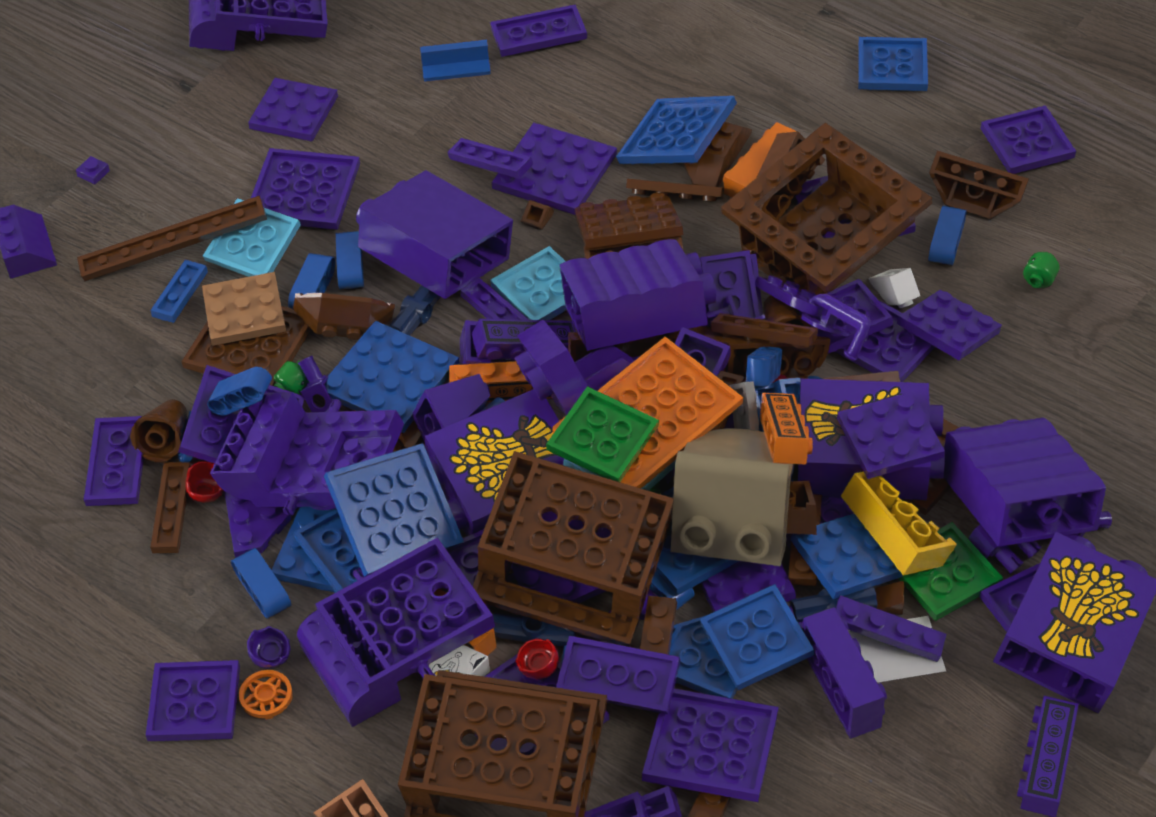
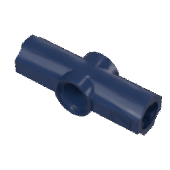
[389,285,440,336]
[790,587,877,622]
[493,612,576,647]

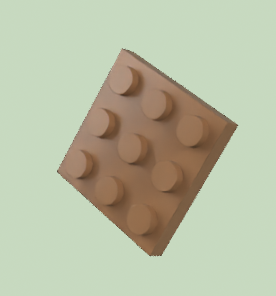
[202,272,286,346]

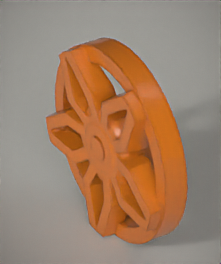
[239,670,292,720]

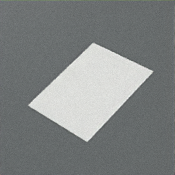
[849,616,946,683]

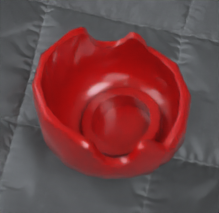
[185,461,224,503]
[515,639,559,680]

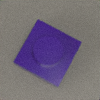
[76,156,110,185]

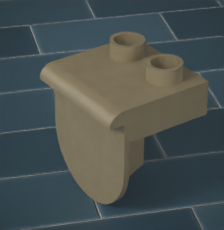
[671,428,794,566]

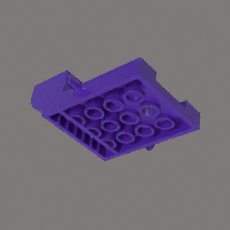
[189,0,328,51]
[210,392,404,515]
[297,538,495,727]

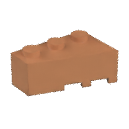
[313,779,388,817]

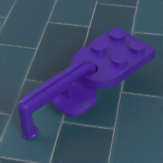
[755,275,871,361]

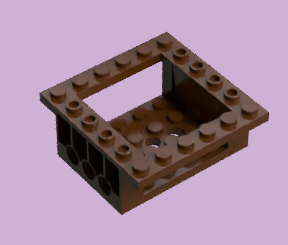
[721,122,932,295]
[472,451,674,647]
[398,670,608,817]

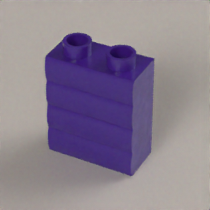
[559,239,716,351]
[943,418,1106,547]

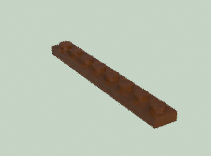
[77,195,267,281]

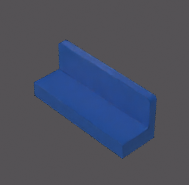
[420,40,491,81]

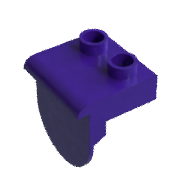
[514,320,640,416]

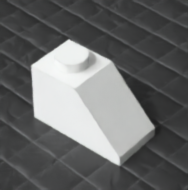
[869,268,920,308]

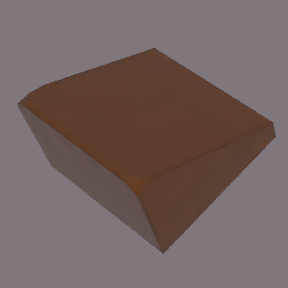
[520,200,554,230]
[875,581,904,615]

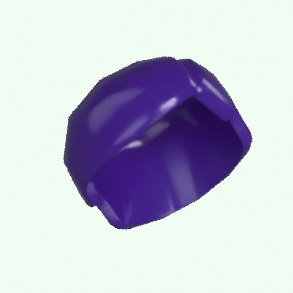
[247,626,291,669]

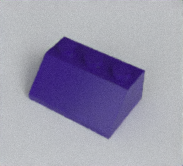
[0,205,57,279]

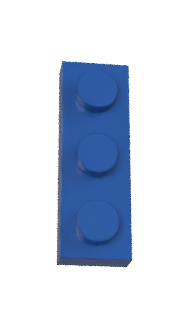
[150,260,208,323]

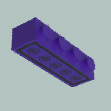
[472,319,576,360]
[1017,696,1079,817]

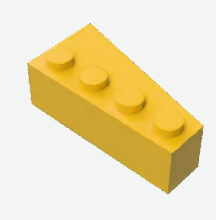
[841,472,957,575]

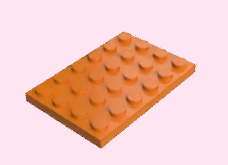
[553,337,743,489]

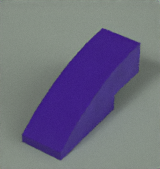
[585,786,682,817]

